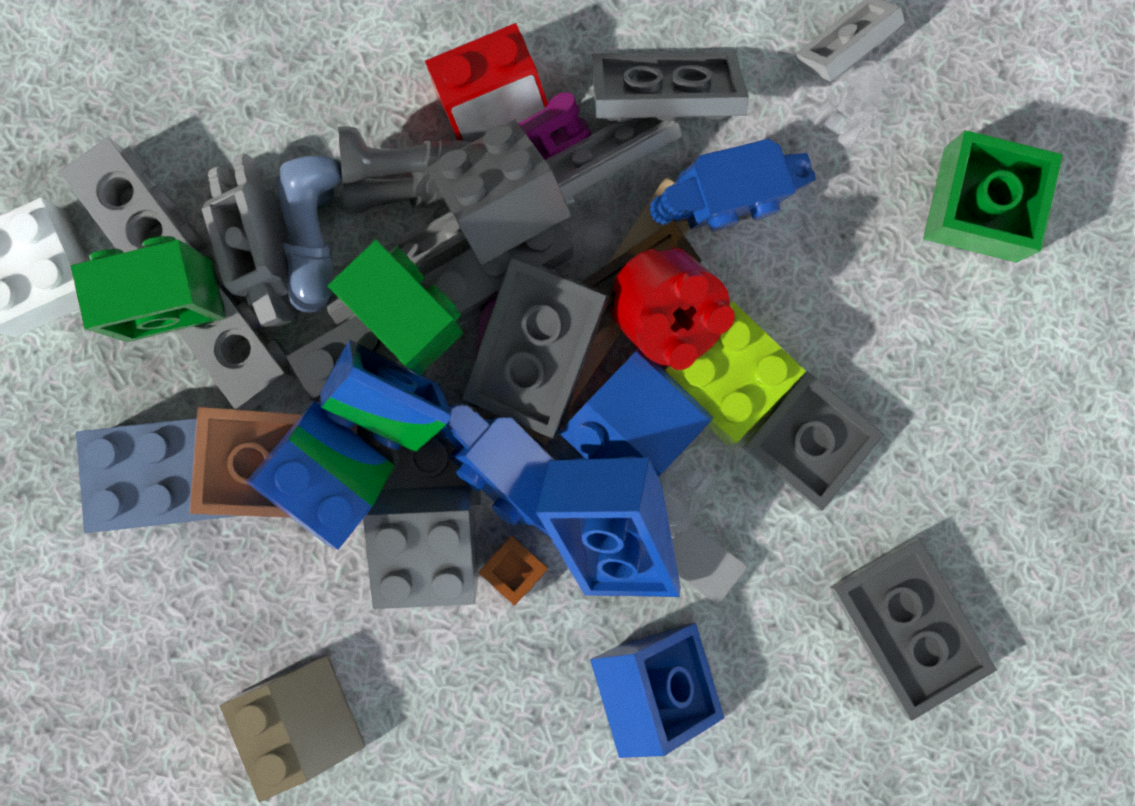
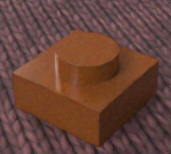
[478,534,549,606]

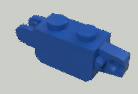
[649,139,816,232]
[438,403,554,538]

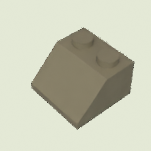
[219,654,365,802]

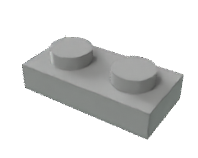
[796,0,905,82]

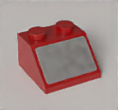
[425,23,548,143]

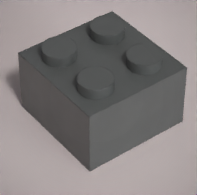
[427,119,571,265]
[363,486,479,609]

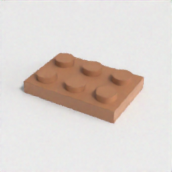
[189,407,357,518]

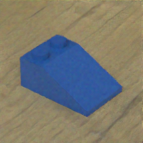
[536,456,681,597]

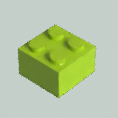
[665,301,806,445]

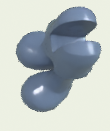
[276,156,342,313]

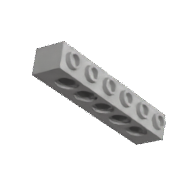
[59,137,296,411]

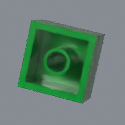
[923,130,1063,263]
[70,236,226,342]
[327,239,463,376]

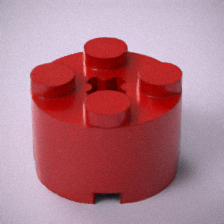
[611,247,735,370]

